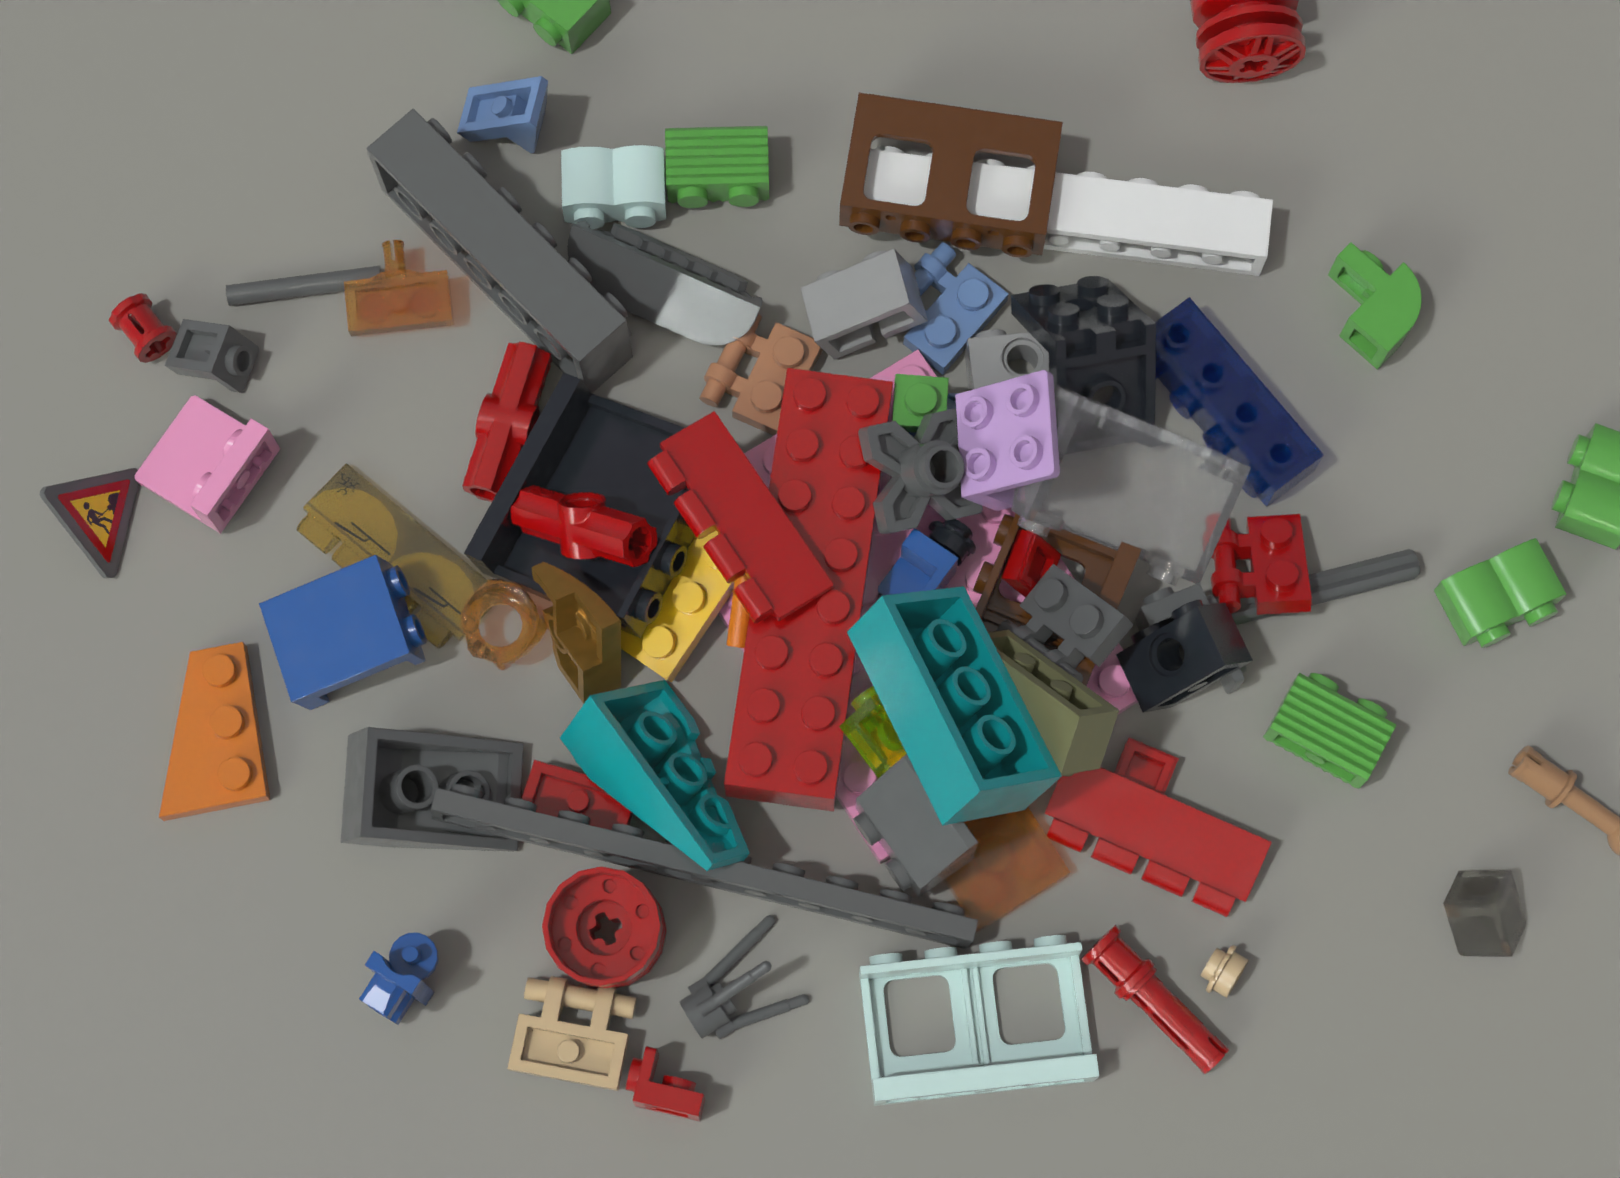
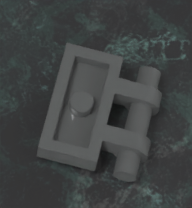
[997,564,1134,683]

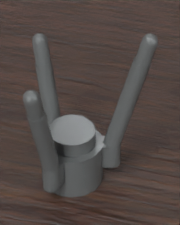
[679,915,809,1039]

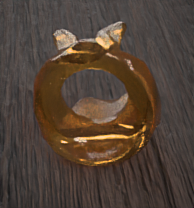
[460,578,548,670]

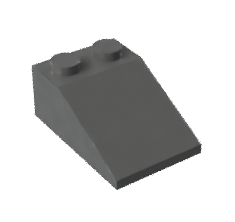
[340,727,524,852]

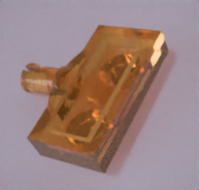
[344,240,454,337]

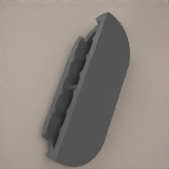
[567,221,763,345]

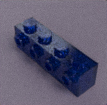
[1155,297,1324,507]

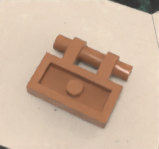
[699,314,823,436]

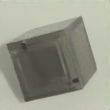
[1443,870,1526,957]

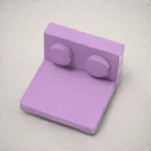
[955,370,1060,511]

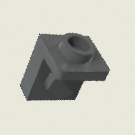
[165,319,259,393]

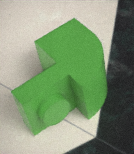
[1328,242,1422,370]

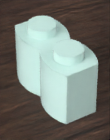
[561,145,666,229]

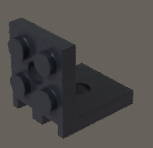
[1011,276,1156,457]

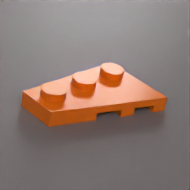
[159,642,270,821]

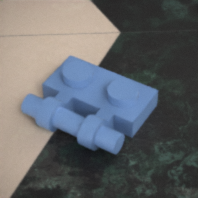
[903,242,1009,375]

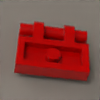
[1206,514,1312,615]

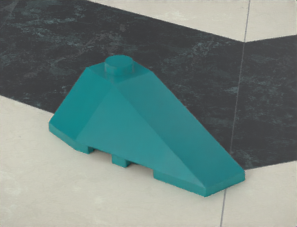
[560,680,750,871]

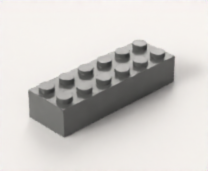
[366,108,633,393]

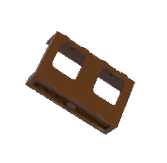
[839,92,1063,258]
[973,501,1142,686]

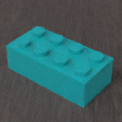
[847,586,1062,826]

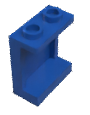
[259,555,427,710]

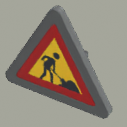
[40,468,139,578]

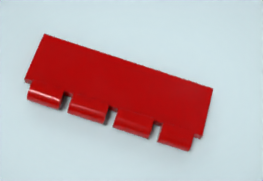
[647,411,834,623]
[1044,767,1272,917]

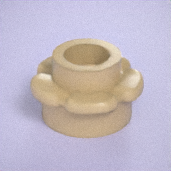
[1201,945,1249,998]

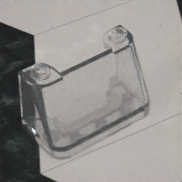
[1011,384,1251,586]

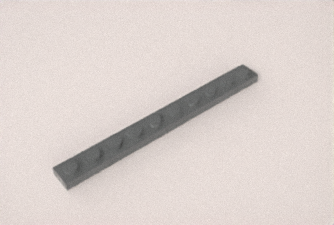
[431,784,978,949]

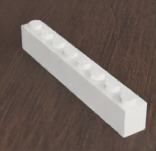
[864,146,1273,276]

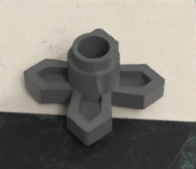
[858,408,983,534]

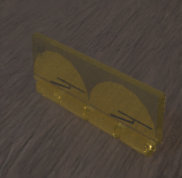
[297,463,503,649]

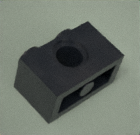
[1116,599,1253,713]

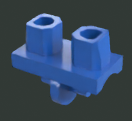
[359,932,439,1025]

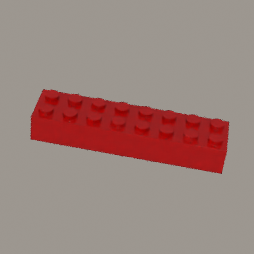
[724,368,893,812]

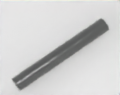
[226,265,383,306]

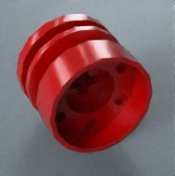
[1190,0,1306,83]
[542,866,667,988]

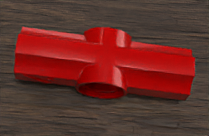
[462,341,552,502]
[511,485,657,567]

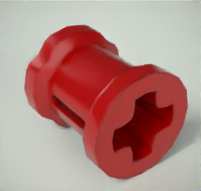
[109,293,177,363]

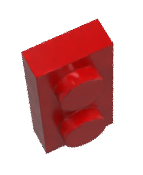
[522,760,633,830]

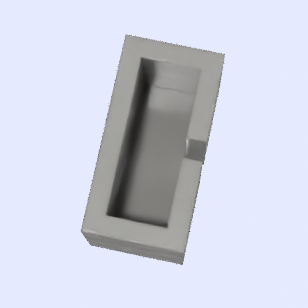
[800,249,928,359]

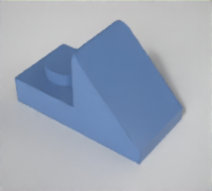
[457,76,548,153]

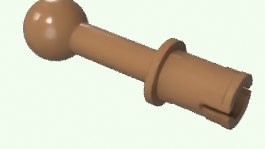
[1508,745,1620,856]

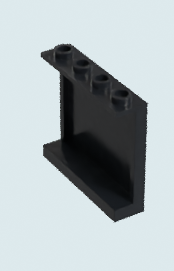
[464,373,695,638]

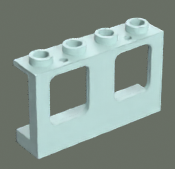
[859,935,1099,1106]

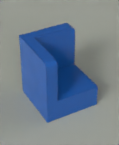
[878,528,959,596]

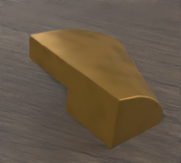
[532,562,621,704]

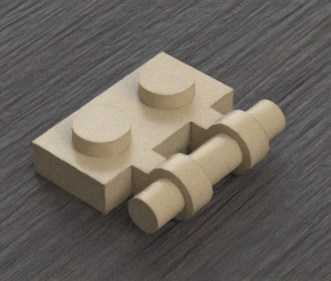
[507,976,637,1091]

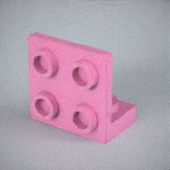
[134,395,280,534]

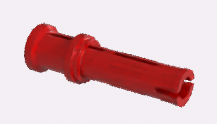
[1081,924,1230,1074]

